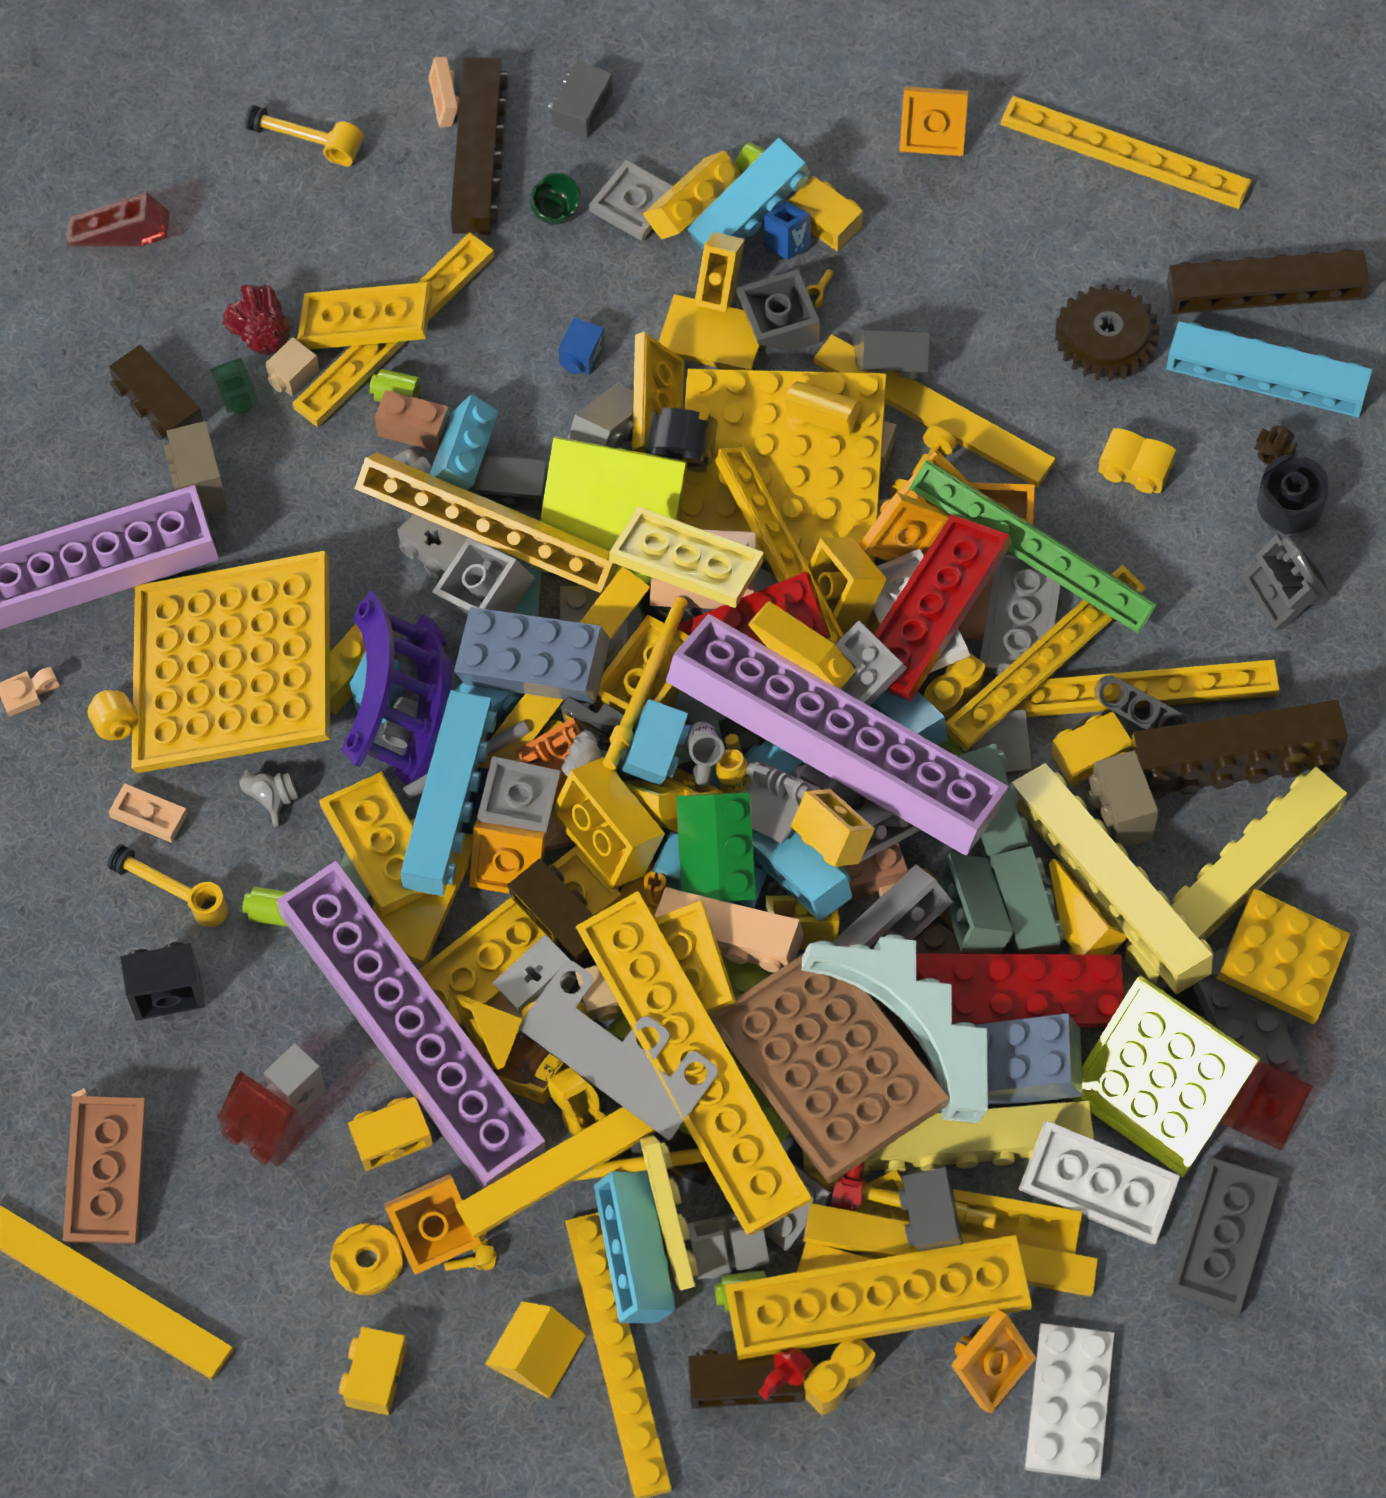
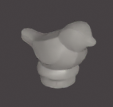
[562,730,608,777]
[239,770,299,828]

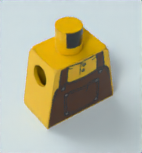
[492,1029,569,1105]

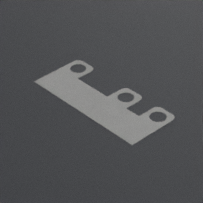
[519,961,718,1141]

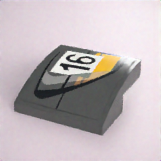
[560,697,635,746]

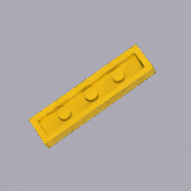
[953,1189,1082,1254]

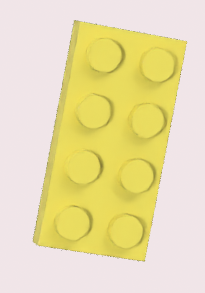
[609,506,764,608]
[640,1135,699,1290]

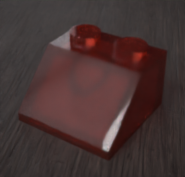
[1221,1060,1313,1151]
[218,1071,305,1167]

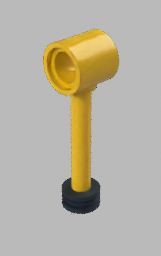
[245,105,365,167]
[107,844,228,927]

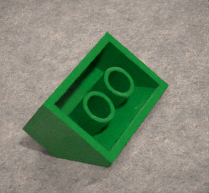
[676,792,756,901]

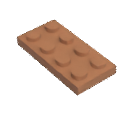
[63,1096,147,1244]

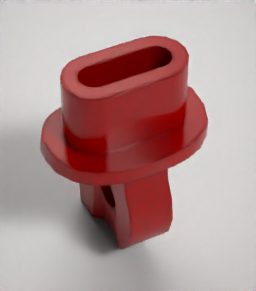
[831,1161,868,1211]
[758,1348,813,1400]

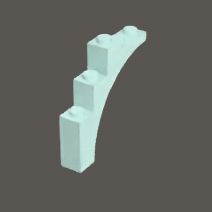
[802,935,988,1123]

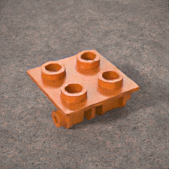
[515,717,581,809]

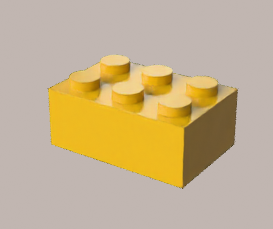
[551,757,665,890]

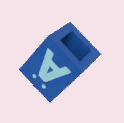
[764,202,810,260]
[558,318,605,375]

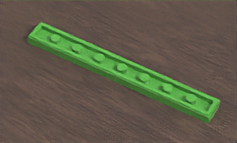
[908,459,1157,634]

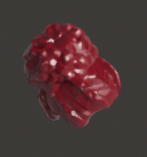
[222,284,290,356]

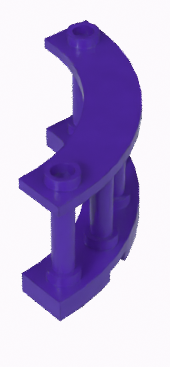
[341,590,452,785]

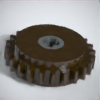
[1055,284,1160,381]

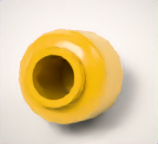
[87,690,137,741]

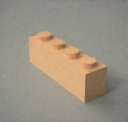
[654,887,804,973]

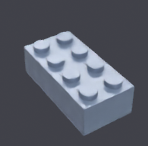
[454,607,611,704]
[930,1013,1082,1107]

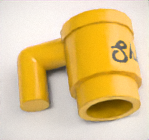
[715,734,751,793]

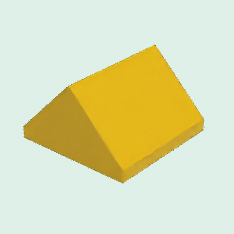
[452,994,522,1070]
[485,1301,586,1399]

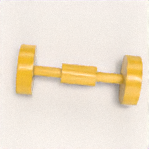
[890,426,957,497]

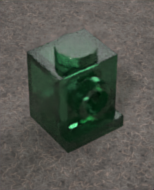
[210,357,258,414]

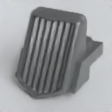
[1241,534,1330,630]

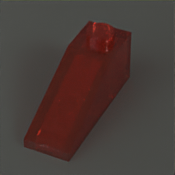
[66,192,170,247]

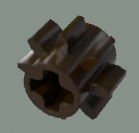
[1254,425,1298,465]

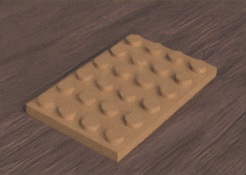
[709,940,950,1184]

